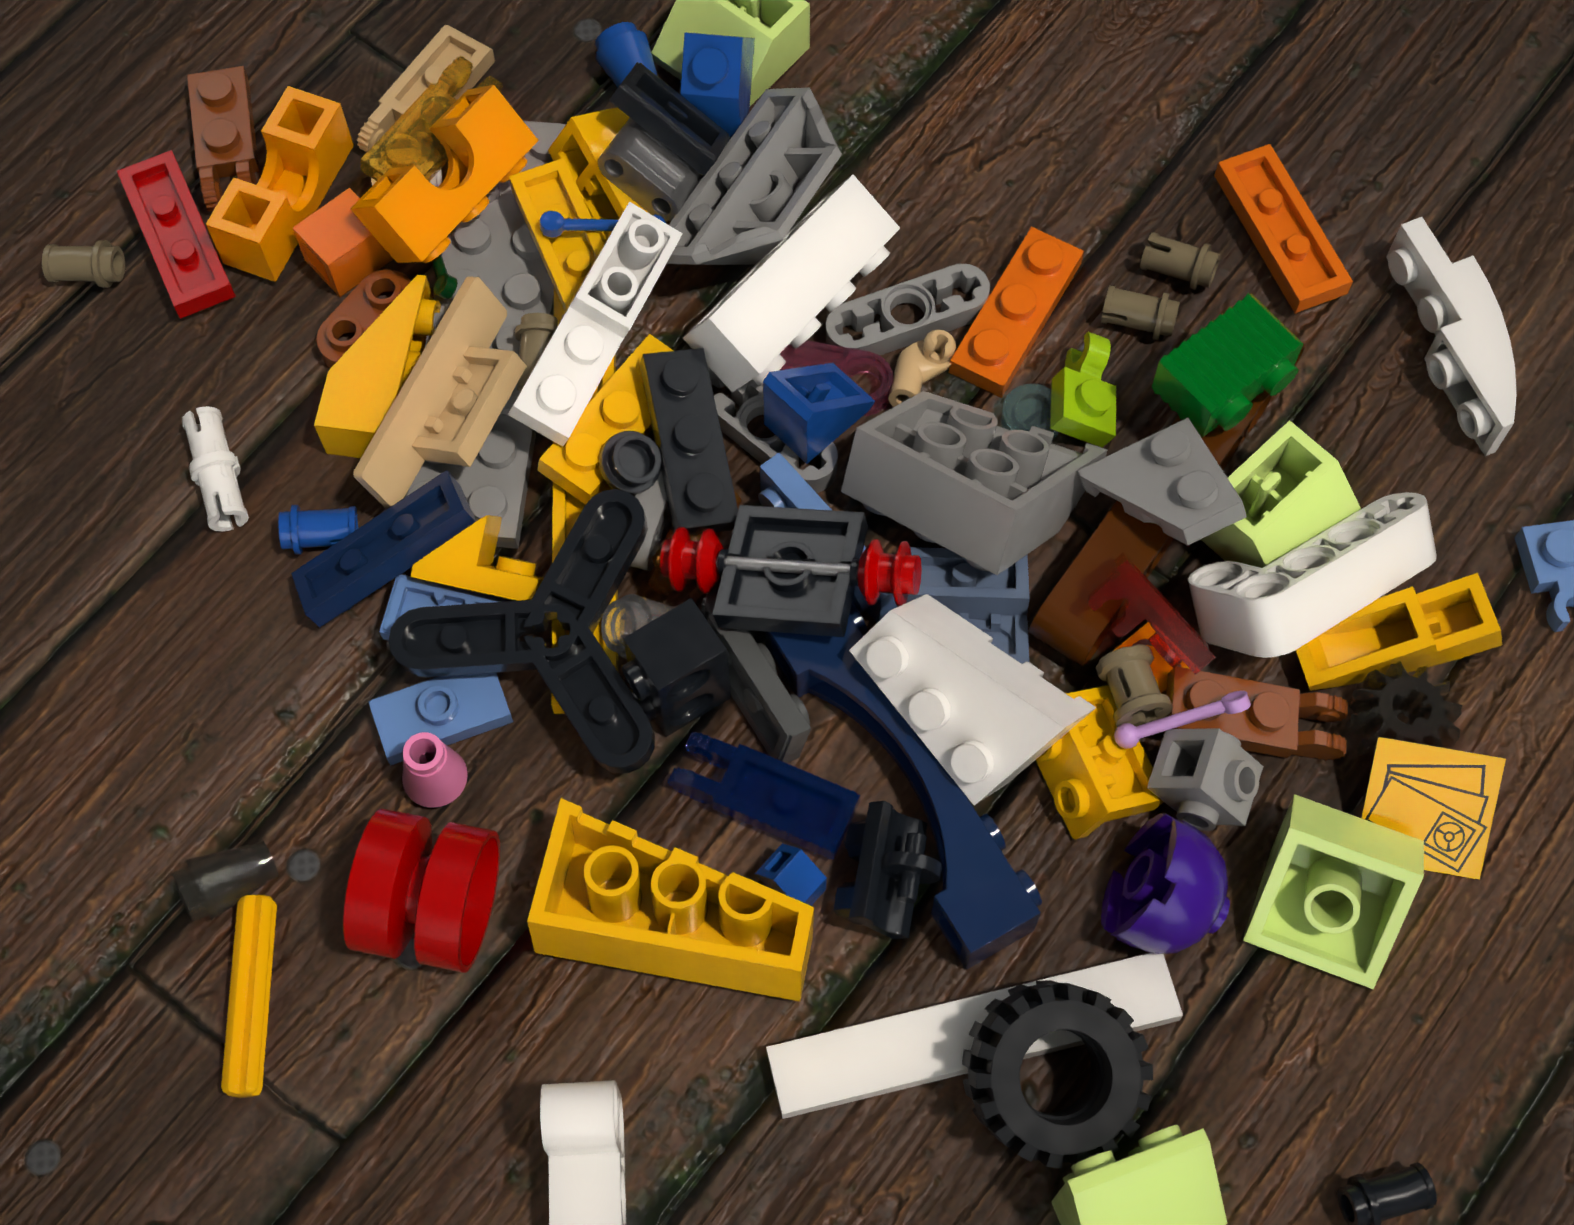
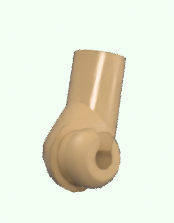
[888,329,956,407]

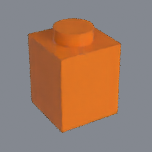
[293,188,393,297]

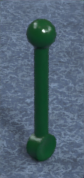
[432,254,458,300]

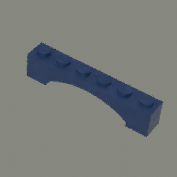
[765,604,1042,970]

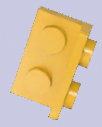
[1036,685,1164,839]

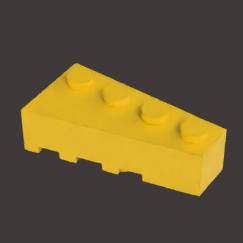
[527,798,814,1001]

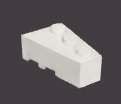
[849,594,1097,806]

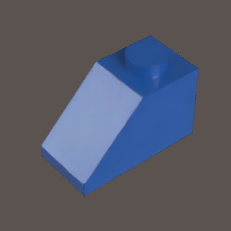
[680,33,755,143]

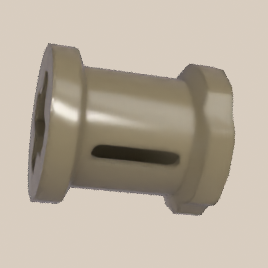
[1095,644,1173,727]

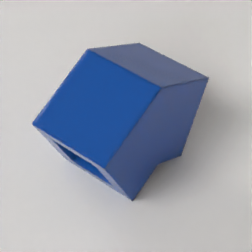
[755,843,827,906]

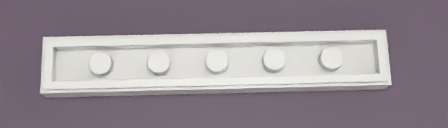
[766,953,1183,1119]

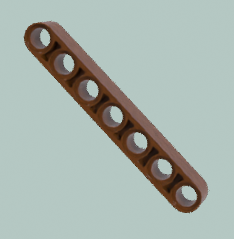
[1028,343,1306,668]

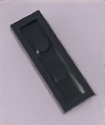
[639,348,738,535]

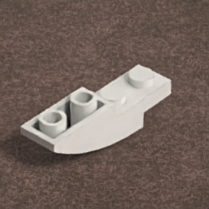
[508,201,683,447]
[1386,217,1517,456]

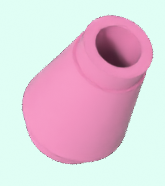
[402,732,468,808]

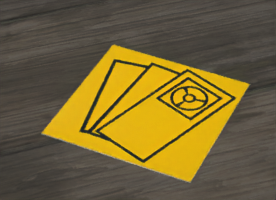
[1361,737,1506,880]

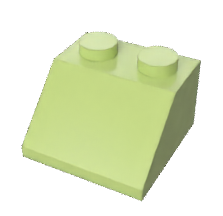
[1243,794,1424,990]

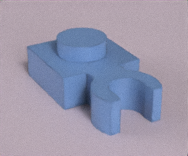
[1514,520,1574,632]

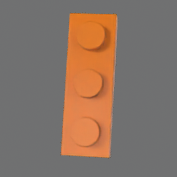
[1214,144,1353,314]
[948,226,1084,398]

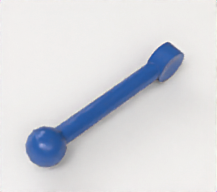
[540,211,666,238]

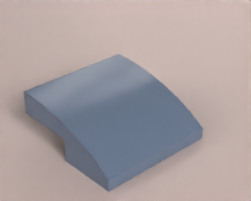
[906,547,1030,664]

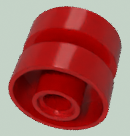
[343,809,500,973]

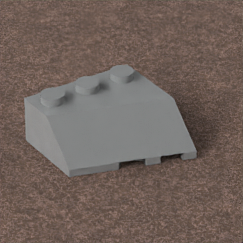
[841,391,1108,575]

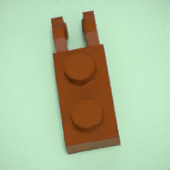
[187,66,260,211]
[1164,666,1348,760]

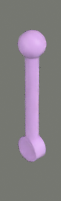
[1114,691,1251,749]

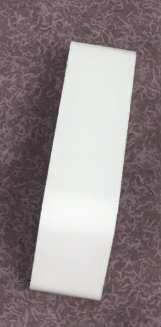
[1188,492,1437,658]
[540,1080,626,1225]

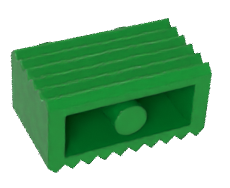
[1152,293,1303,438]

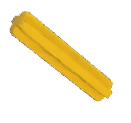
[221,894,277,1098]

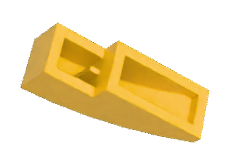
[1296,573,1502,691]

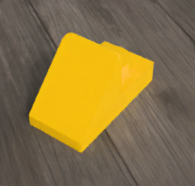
[410,515,544,601]

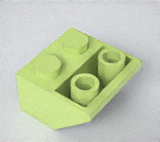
[651,0,810,106]
[1201,420,1361,568]
[1052,1125,1228,1225]

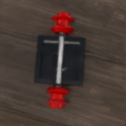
[660,505,922,637]

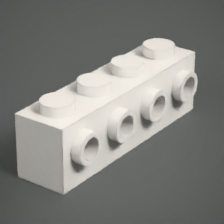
[683,174,900,393]

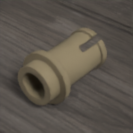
[1140,232,1221,290]
[42,240,125,288]
[1101,285,1180,340]
[514,313,558,392]

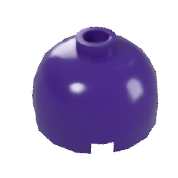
[1101,814,1230,954]

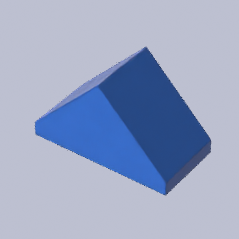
[763,363,875,464]

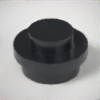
[599,431,661,495]

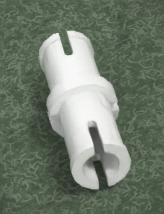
[182,406,249,532]

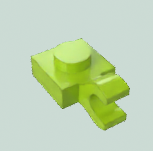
[1050,331,1116,448]

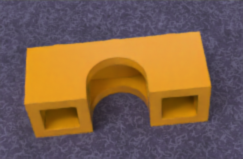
[350,85,539,263]
[206,86,354,282]

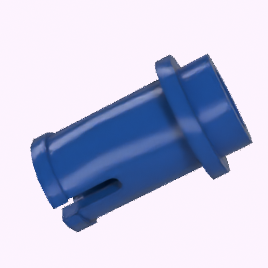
[278,505,359,554]

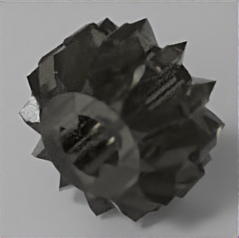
[1346,661,1462,755]

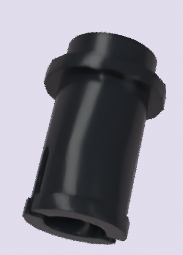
[1337,1162,1437,1225]

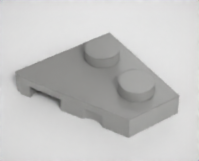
[1078,418,1247,545]

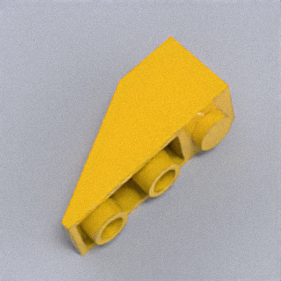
[314,275,441,458]

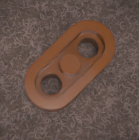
[317,270,411,369]

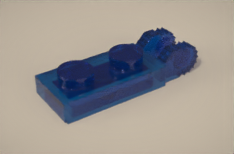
[667,732,860,860]

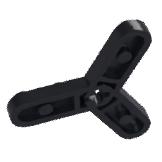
[388,489,655,773]

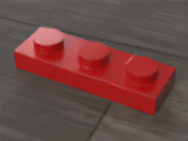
[117,150,236,319]

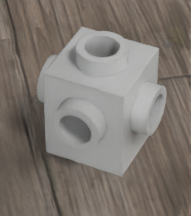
[1147,728,1264,831]

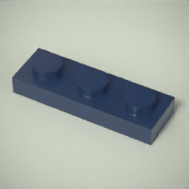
[291,470,476,628]

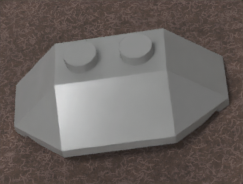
[667,87,842,265]

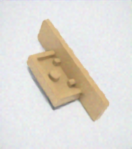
[353,276,527,508]

